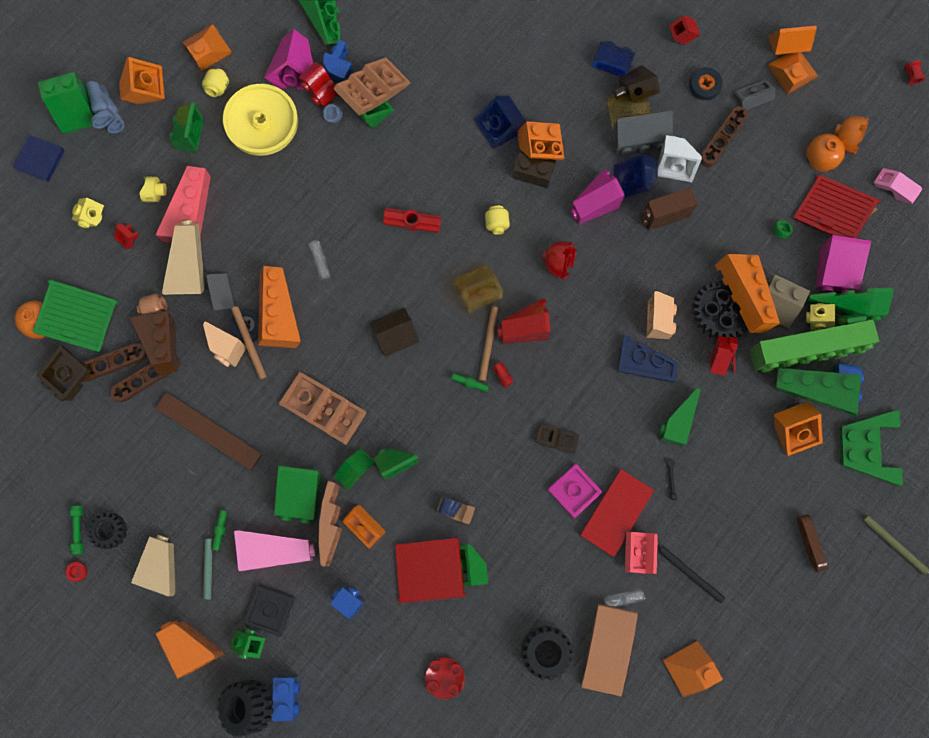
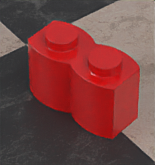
[299,62,338,107]

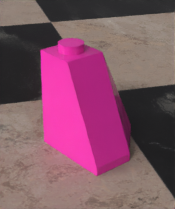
[264,29,313,90]
[570,170,624,224]

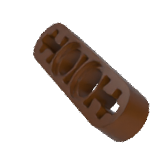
[701,107,748,167]
[82,343,147,382]
[110,357,180,402]

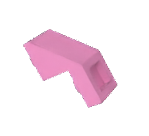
[874,168,922,204]

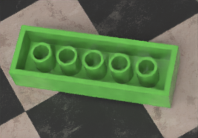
[749,320,880,373]

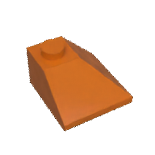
[182,24,232,71]
[767,52,818,94]
[119,57,165,104]
[663,641,723,697]

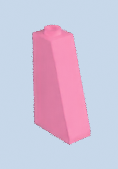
[234,531,316,571]

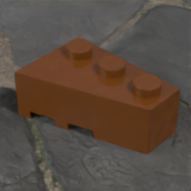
[130,311,178,375]

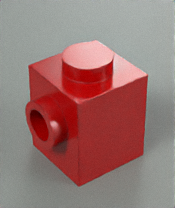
[669,15,701,45]

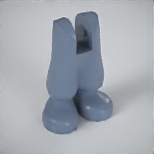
[86,81,125,134]

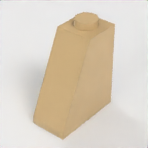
[131,534,175,596]

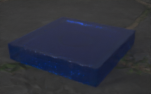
[13,135,65,182]

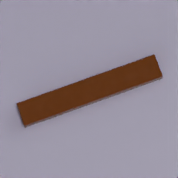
[156,392,263,471]

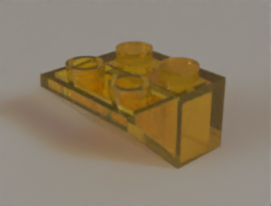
[453,264,504,313]

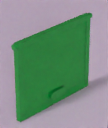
[33,280,118,352]

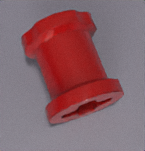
[904,60,926,85]

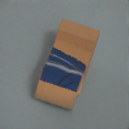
[436,497,475,525]

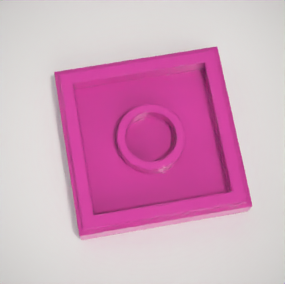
[547,463,602,519]

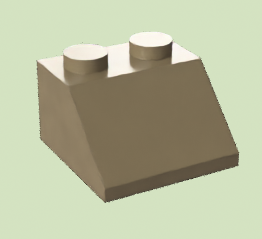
[768,274,810,329]

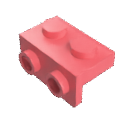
[625,532,658,574]

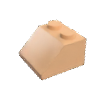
[646,291,677,339]
[203,321,247,367]

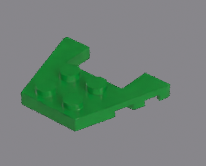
[840,410,903,486]

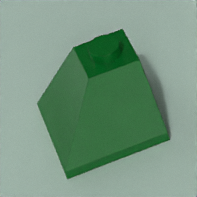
[374,448,420,480]
[460,544,488,586]

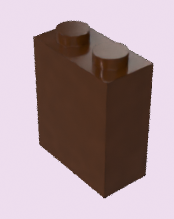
[641,187,698,231]

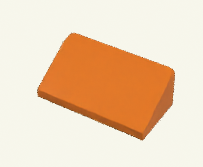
[342,505,386,549]

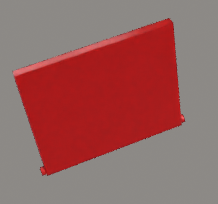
[793,175,881,238]
[395,538,466,603]

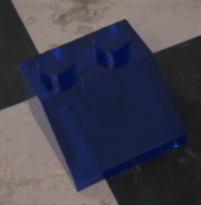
[474,95,527,149]

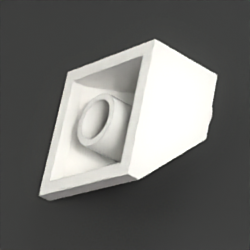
[656,135,702,182]

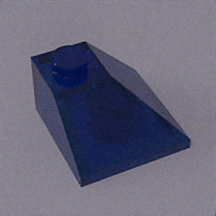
[614,154,658,199]

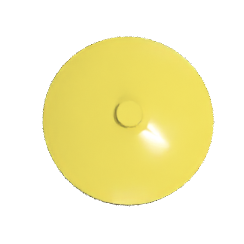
[223,84,298,156]

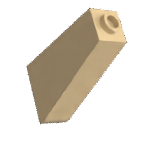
[162,219,205,295]

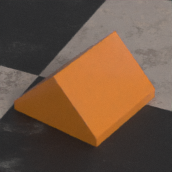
[768,26,817,55]

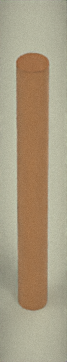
[231,306,267,380]
[478,307,499,382]

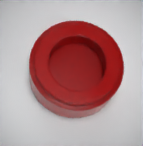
[65,562,88,582]

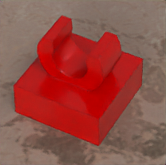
[114,223,139,250]

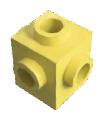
[72,198,104,229]
[806,303,835,331]

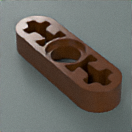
[797,514,827,572]

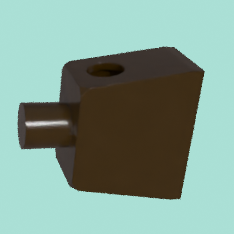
[613,65,661,102]

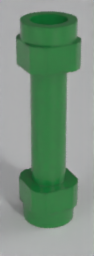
[69,506,84,554]

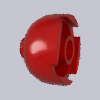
[542,241,576,280]

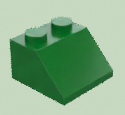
[169,103,204,153]

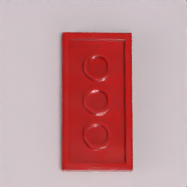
[580,469,655,557]

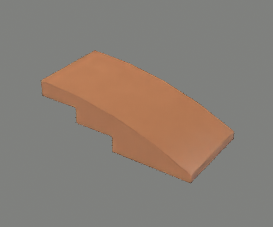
[334,58,411,115]
[279,372,367,445]
[319,481,342,567]
[581,604,638,696]

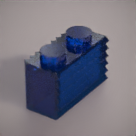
[592,41,635,77]

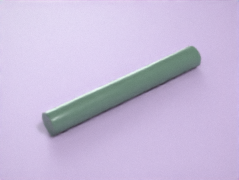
[203,539,213,600]

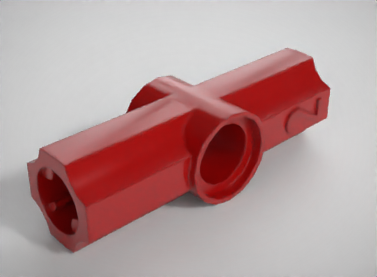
[383,208,441,234]

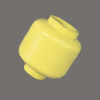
[202,68,229,97]
[485,206,510,235]

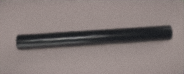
[658,546,725,604]

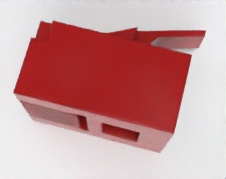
[709,336,738,376]

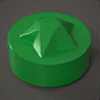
[773,220,793,239]

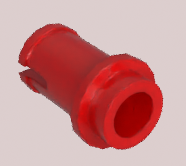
[492,362,514,388]

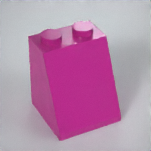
[816,235,871,293]

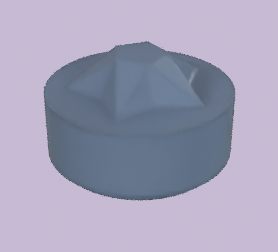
[323,104,342,123]

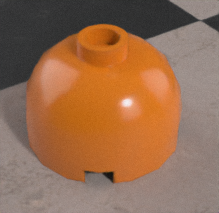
[834,116,869,154]
[805,133,846,172]
[14,300,45,339]

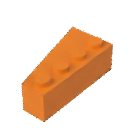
[715,254,780,333]
[258,266,301,348]

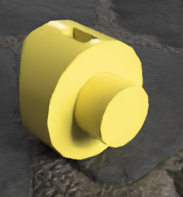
[139,176,167,202]

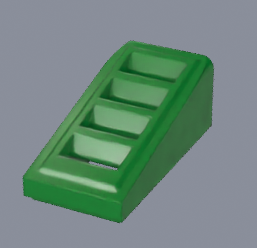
[835,315,867,327]

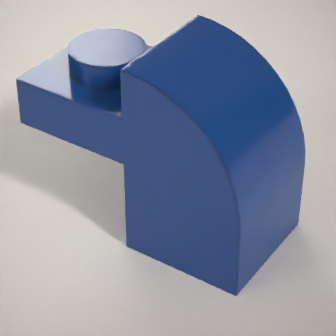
[323,40,353,83]

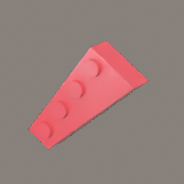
[156,166,211,243]

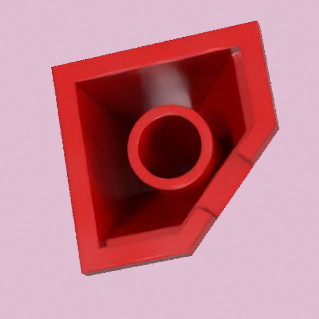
[497,299,551,344]

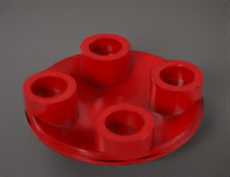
[425,657,465,699]

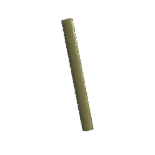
[863,515,929,575]

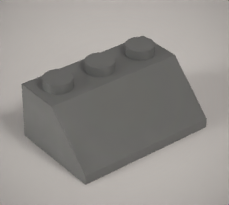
[612,111,673,155]

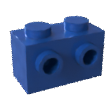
[330,586,366,619]
[272,675,300,721]

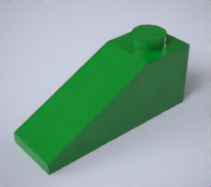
[659,388,701,447]

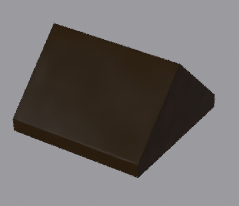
[370,307,420,356]

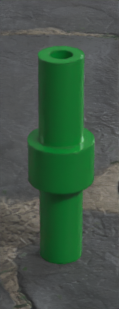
[451,373,489,393]
[212,510,227,551]

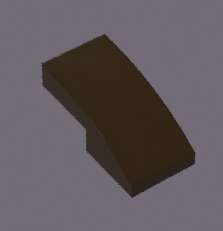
[536,424,580,454]

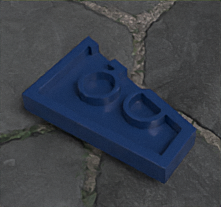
[617,334,678,383]

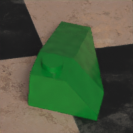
[299,0,341,45]
[805,288,894,322]

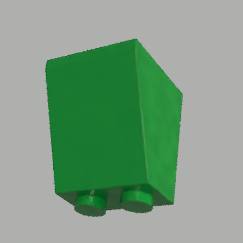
[38,72,95,134]
[274,466,324,524]

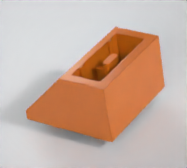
[517,122,564,160]

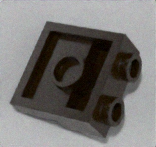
[37,346,91,401]

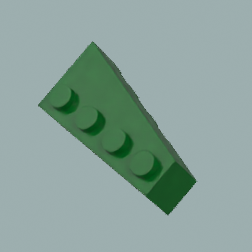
[777,368,861,417]

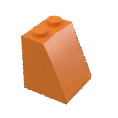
[156,620,224,679]

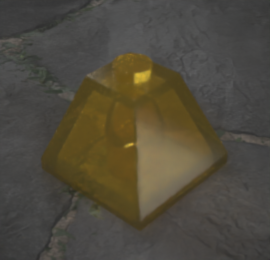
[607,97,652,129]

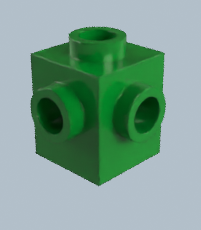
[230,628,266,659]

